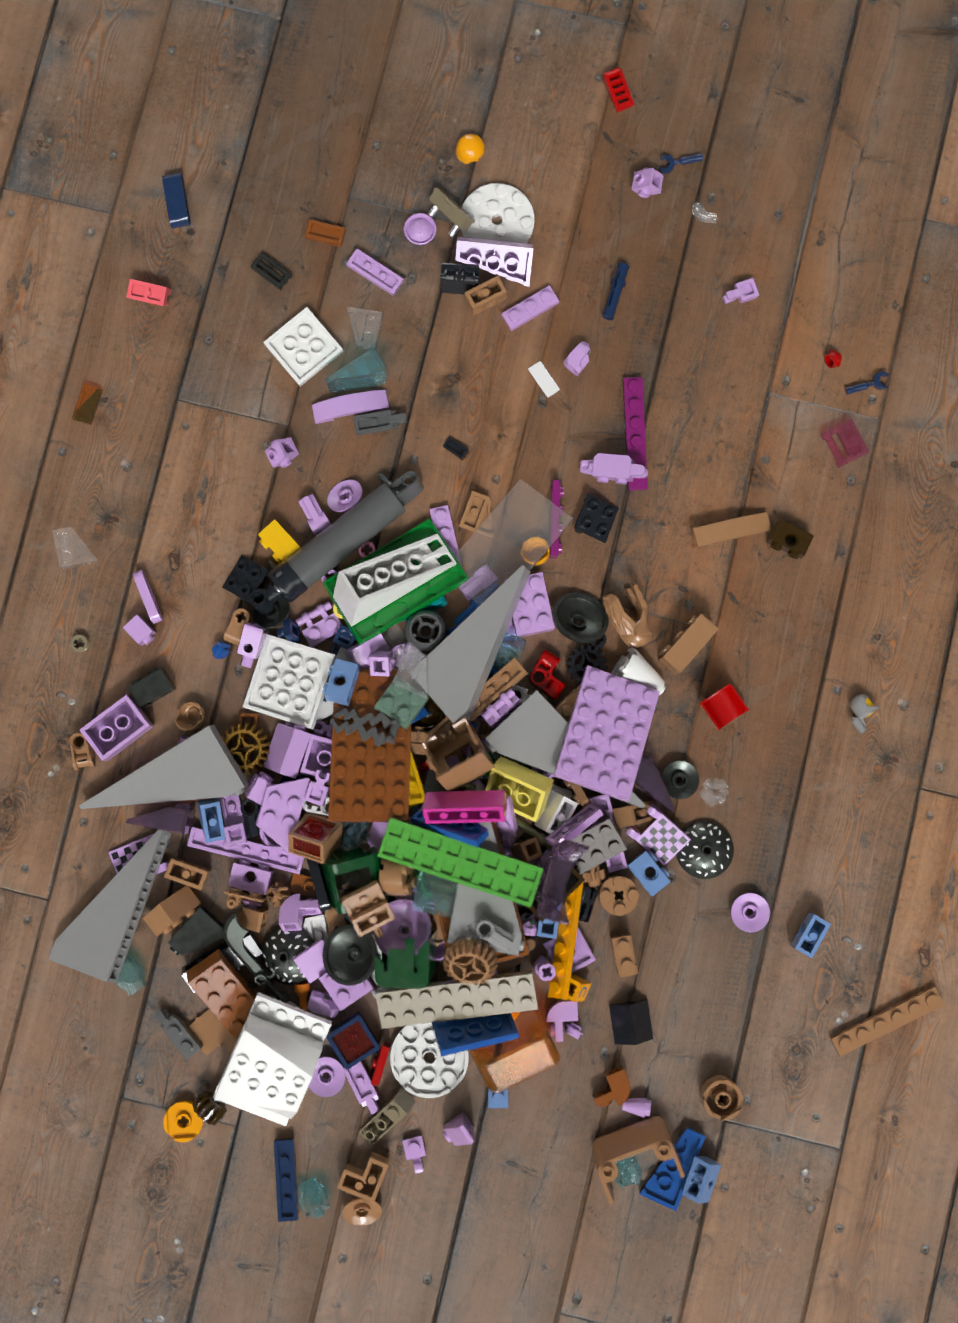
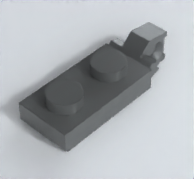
[353,410,407,436]
[156,1008,203,1060]

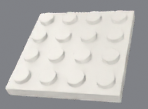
[243,634,337,730]

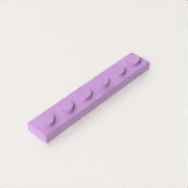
[187,827,304,874]

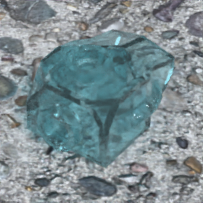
[340,822,369,850]
[116,955,147,996]
[614,1155,642,1188]
[297,1176,331,1219]

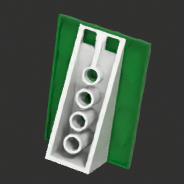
[323,518,468,645]

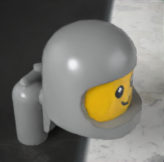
[850,694,879,734]

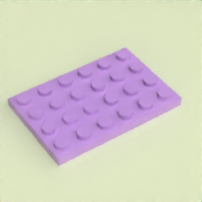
[553,665,660,802]

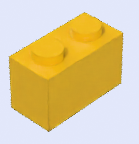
[258,519,301,563]

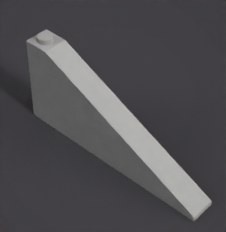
[410,565,530,723]
[485,690,646,808]
[79,725,249,809]
[447,784,525,956]
[49,829,171,983]

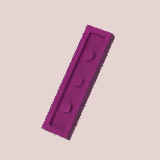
[550,480,564,559]

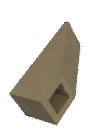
[358,1087,416,1145]

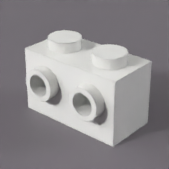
[534,790,578,834]

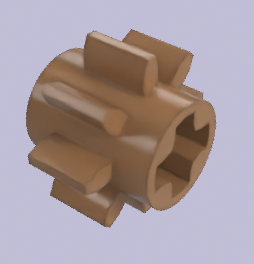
[582,865,606,887]
[266,882,291,907]

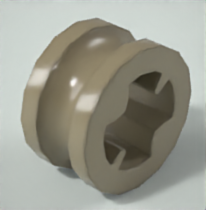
[70,635,90,652]

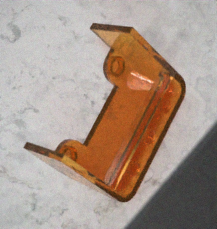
[470,1008,560,1093]

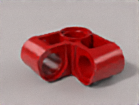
[529,649,567,700]

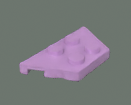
[256,777,310,852]

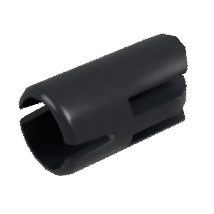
[578,885,598,923]

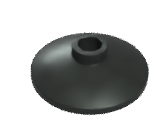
[253,594,290,628]
[661,761,699,799]

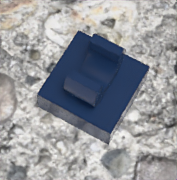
[277,618,301,644]

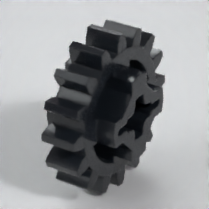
[566,645,608,684]

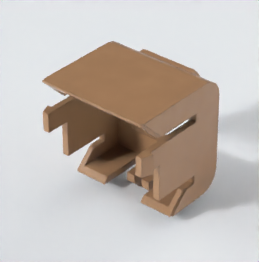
[422,718,495,792]

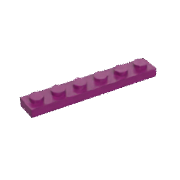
[623,377,648,491]

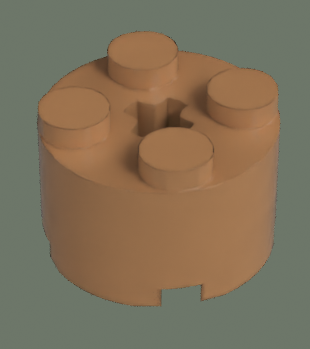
[379,858,418,896]
[598,875,639,916]
[700,1075,743,1120]

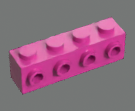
[423,790,507,824]

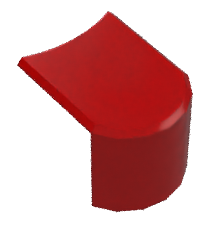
[700,684,749,730]

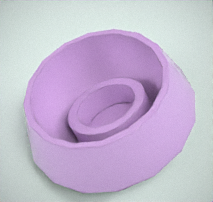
[404,213,437,245]

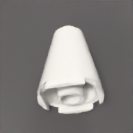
[612,647,666,695]

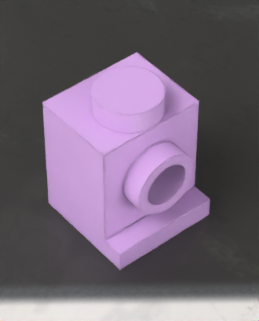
[370,651,395,677]

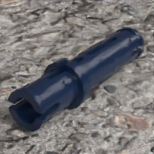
[602,263,630,321]

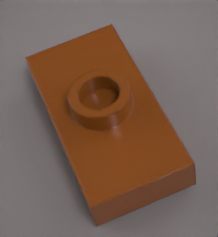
[289,873,317,899]

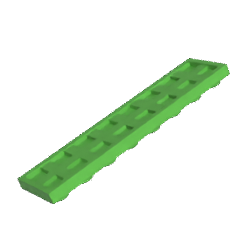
[378,818,543,907]

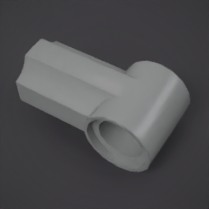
[475,918,515,952]

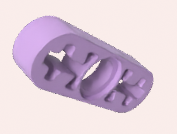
[133,570,163,624]

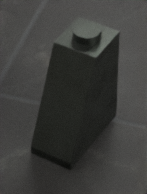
[168,906,225,956]

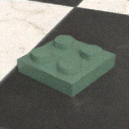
[374,676,429,730]

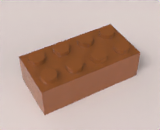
[186,949,257,1038]

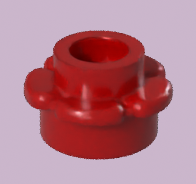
[824,350,842,368]

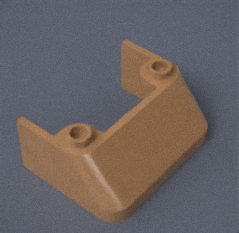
[592,1116,685,1204]

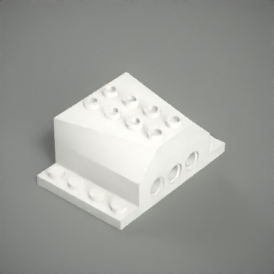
[213,992,332,1126]

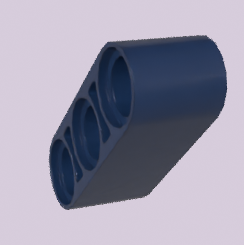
[162,172,191,229]

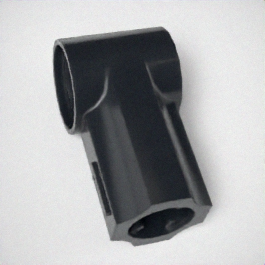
[240,798,260,837]

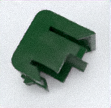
[321,846,388,914]
[374,929,437,989]

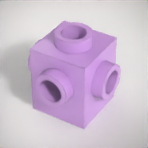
[632,168,664,198]
[265,437,299,468]

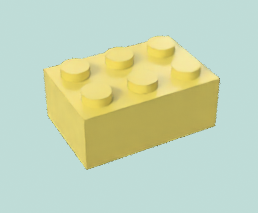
[485,756,554,822]

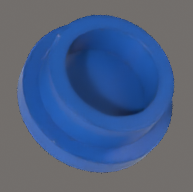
[212,641,230,659]

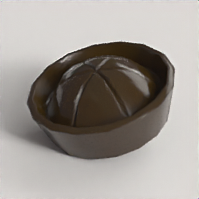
[416,695,444,728]

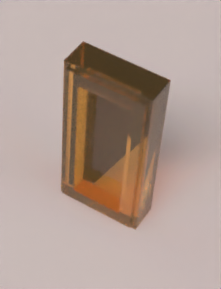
[72,383,103,425]

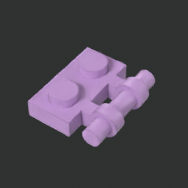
[296,601,342,648]
[482,689,522,731]

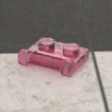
[820,419,869,469]

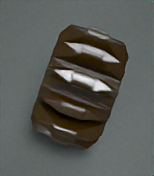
[192,1091,227,1125]

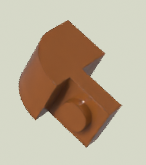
[592,1066,630,1107]

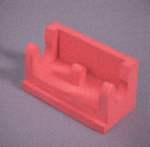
[126,279,172,306]

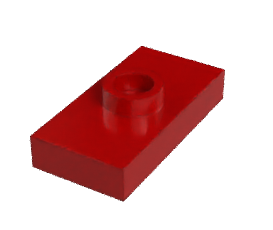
[371,1042,391,1086]

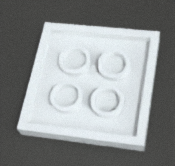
[263,307,343,387]

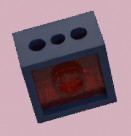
[326,1011,380,1070]

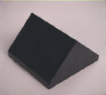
[609,999,653,1045]

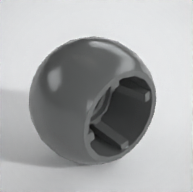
[405,610,447,652]

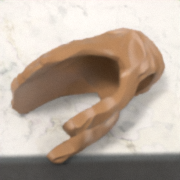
[603,583,652,648]

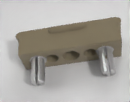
[428,188,475,237]

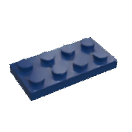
[432,1013,519,1057]

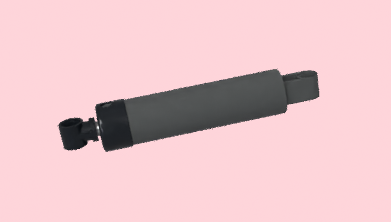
[249,471,424,614]

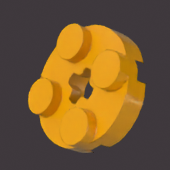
[163,1100,204,1142]

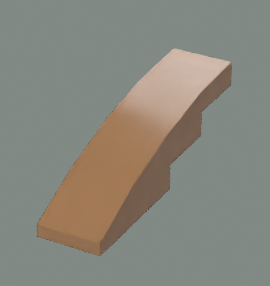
[692,512,772,548]

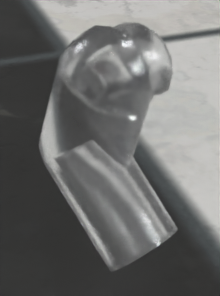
[692,202,717,223]

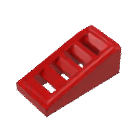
[602,67,634,113]

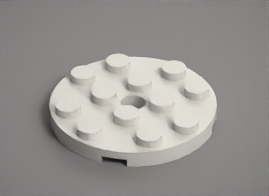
[461,183,534,244]
[390,1023,469,1098]

